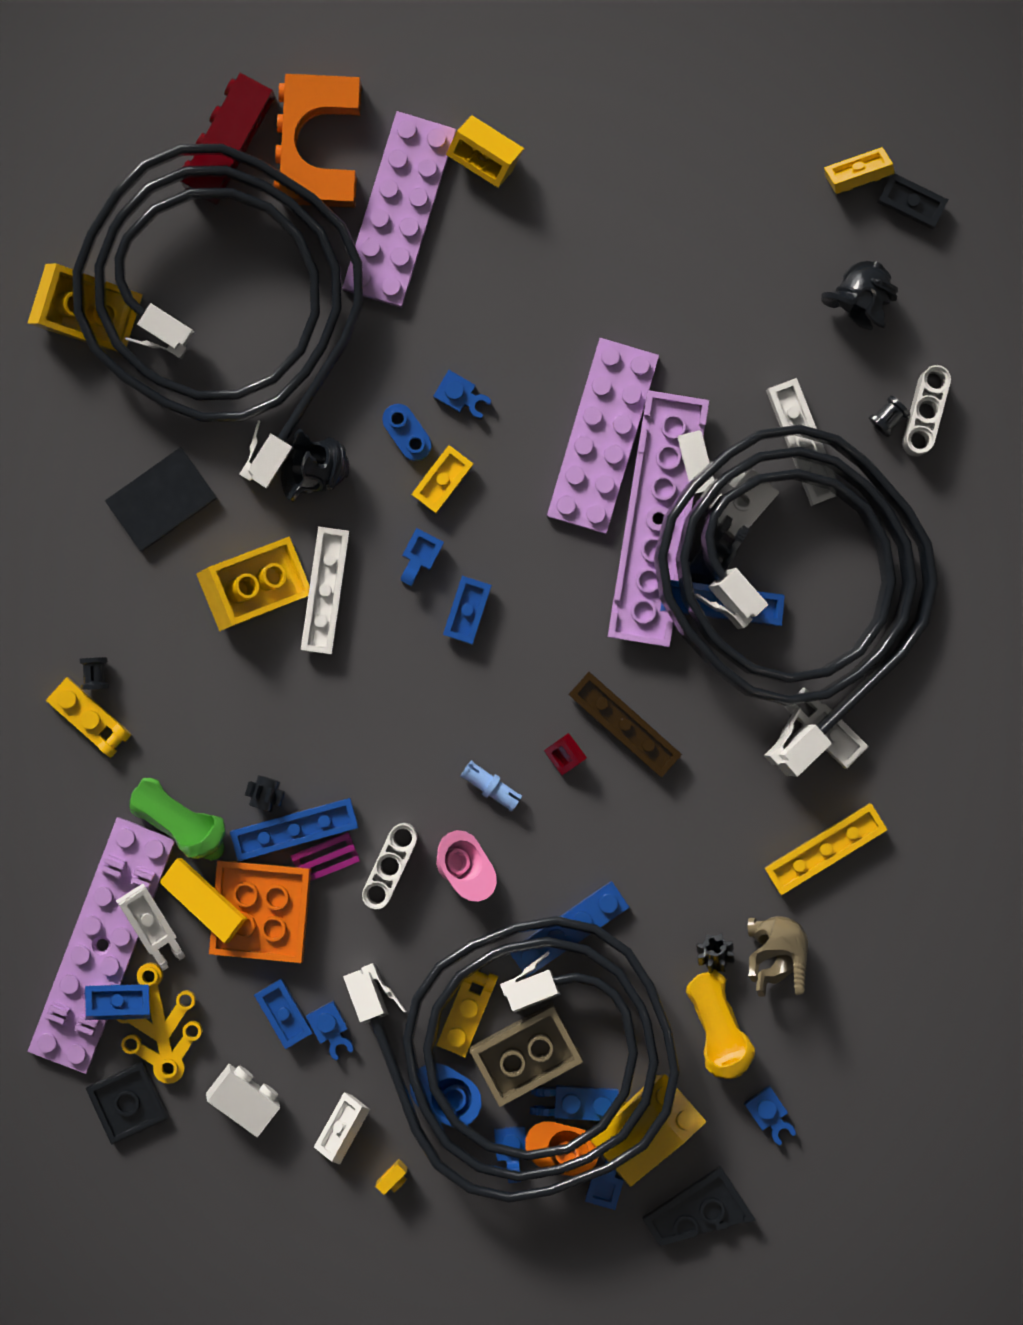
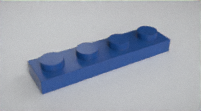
[660,580,785,626]
[230,798,359,861]
[511,881,629,978]

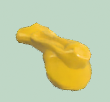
[686,969,755,1079]

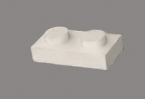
[314,1092,370,1164]

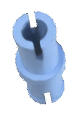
[460,760,522,812]

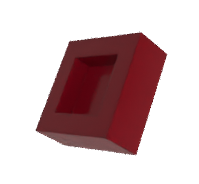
[544,733,587,775]

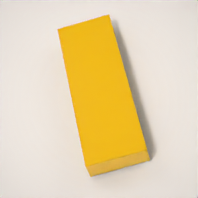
[159,858,247,943]

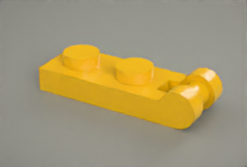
[46,677,132,758]
[436,971,498,1057]

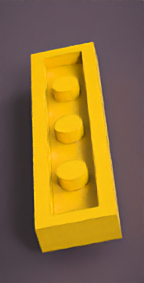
[764,803,888,895]

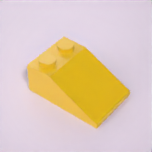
[28,263,143,352]
[196,536,310,631]
[590,1074,706,1187]

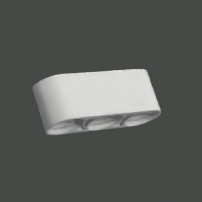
[902,365,951,457]
[362,823,418,909]

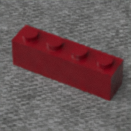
[180,72,276,205]

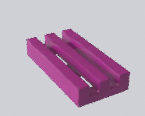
[291,832,360,881]

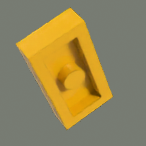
[824,147,895,194]
[411,445,474,514]

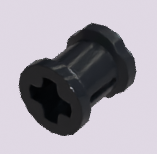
[868,395,910,437]
[79,657,109,690]

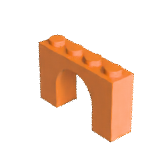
[274,74,362,208]

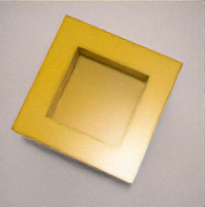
[375,1159,408,1195]

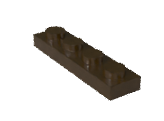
[568,672,682,778]

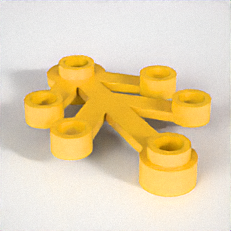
[116,962,203,1084]

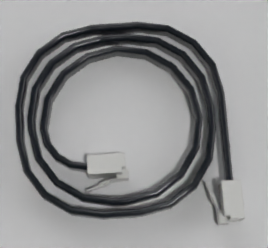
[72,144,363,488]
[654,424,938,777]
[343,916,680,1203]

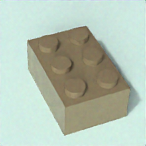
[470,1002,583,1107]

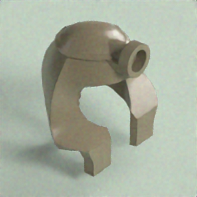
[748,916,808,997]

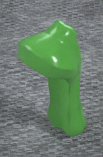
[129,778,225,861]

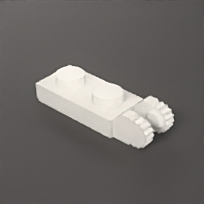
[785,688,869,769]
[116,884,185,971]

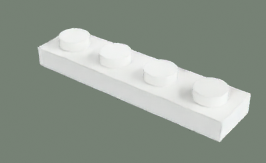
[766,378,836,506]
[301,526,349,654]

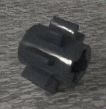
[245,775,285,812]
[696,933,735,973]

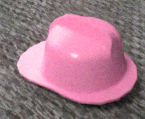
[436,830,497,902]

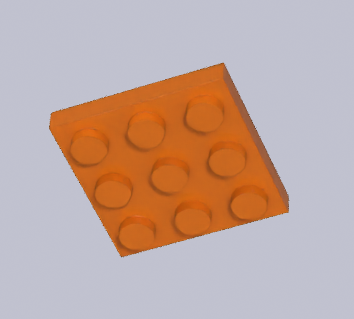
[209,860,311,963]

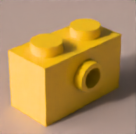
[446,115,524,188]

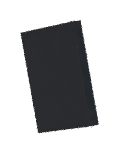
[105,447,218,552]

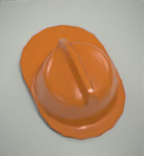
[525,1121,599,1176]

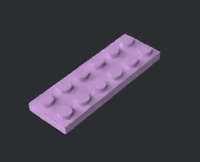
[342,111,456,308]
[547,338,659,534]

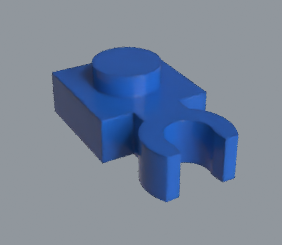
[433,370,492,419]
[306,1000,354,1060]
[744,1086,796,1146]

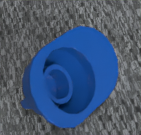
[410,1063,482,1127]

